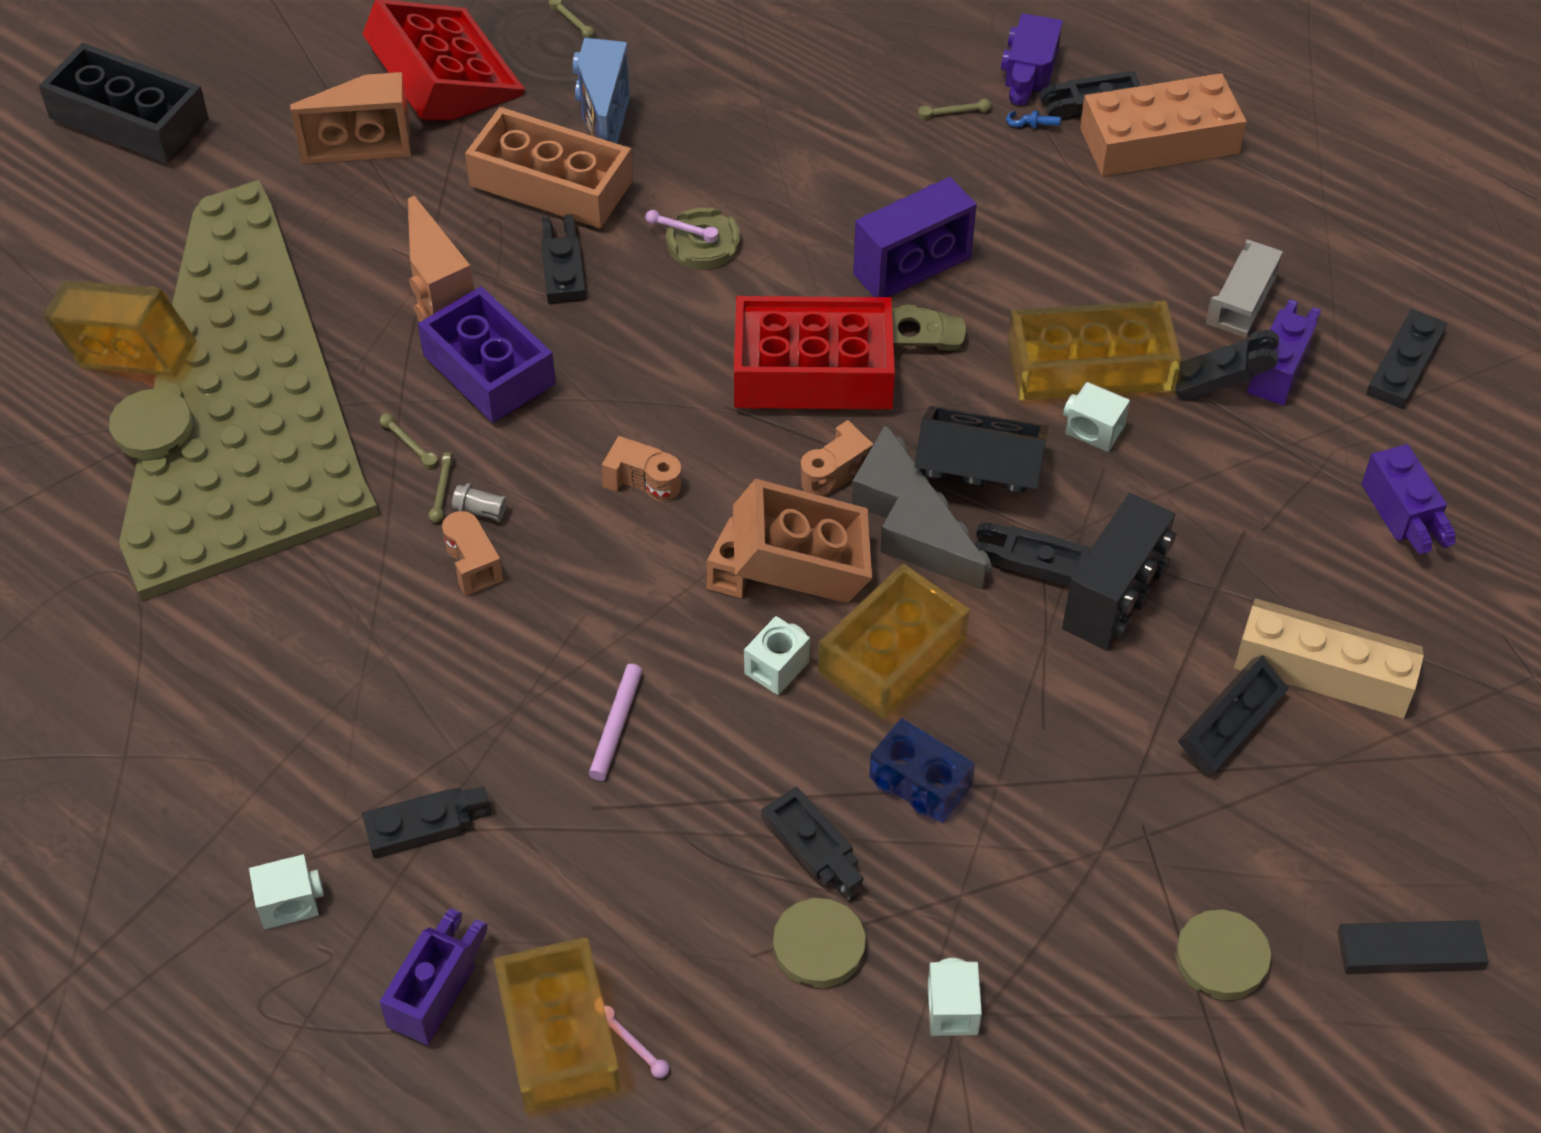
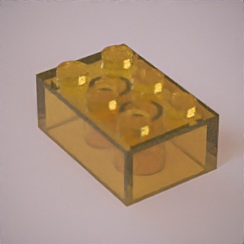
[43,280,196,377]
[818,563,970,719]
[493,937,621,1113]

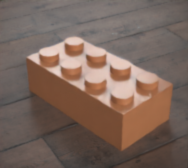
[1080,73,1247,177]
[465,107,633,229]

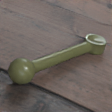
[549,0,595,38]
[918,99,992,121]
[379,413,438,470]
[428,452,453,523]

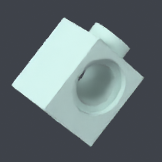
[1063,382,1130,452]
[744,616,810,696]
[249,854,324,930]
[927,958,982,1036]

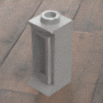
[1205,239,1283,338]

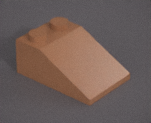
[290,72,411,164]
[408,195,474,322]

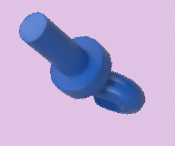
[1006,110,1062,129]

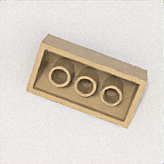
[1234,598,1424,719]

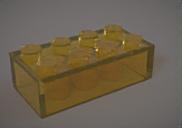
[1007,300,1181,400]

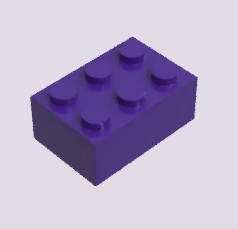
[853,177,977,297]
[418,286,556,423]

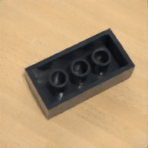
[39,42,209,163]

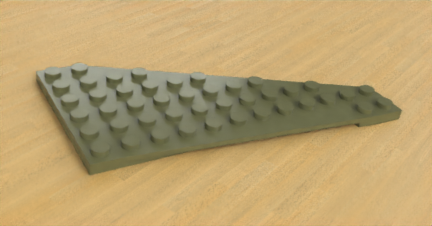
[119,180,379,601]

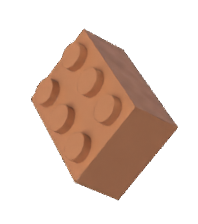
[733,478,872,603]

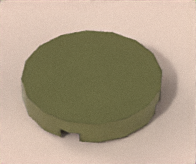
[666,208,740,270]
[109,388,192,459]
[773,898,866,989]
[1175,909,1271,1001]

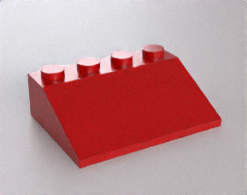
[362,0,525,121]
[734,296,895,410]

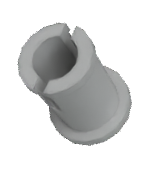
[452,483,507,522]

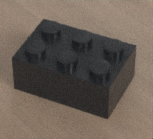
[914,405,1049,493]
[1062,492,1177,651]

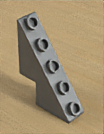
[852,426,992,590]

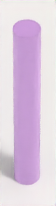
[589,664,643,781]

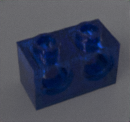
[869,718,975,823]

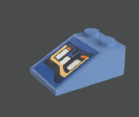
[573,38,630,144]

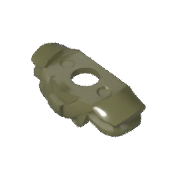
[892,304,966,351]

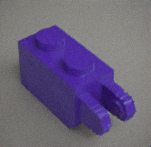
[1001,13,1063,106]
[1247,299,1321,406]
[1361,444,1456,555]
[379,908,488,1045]

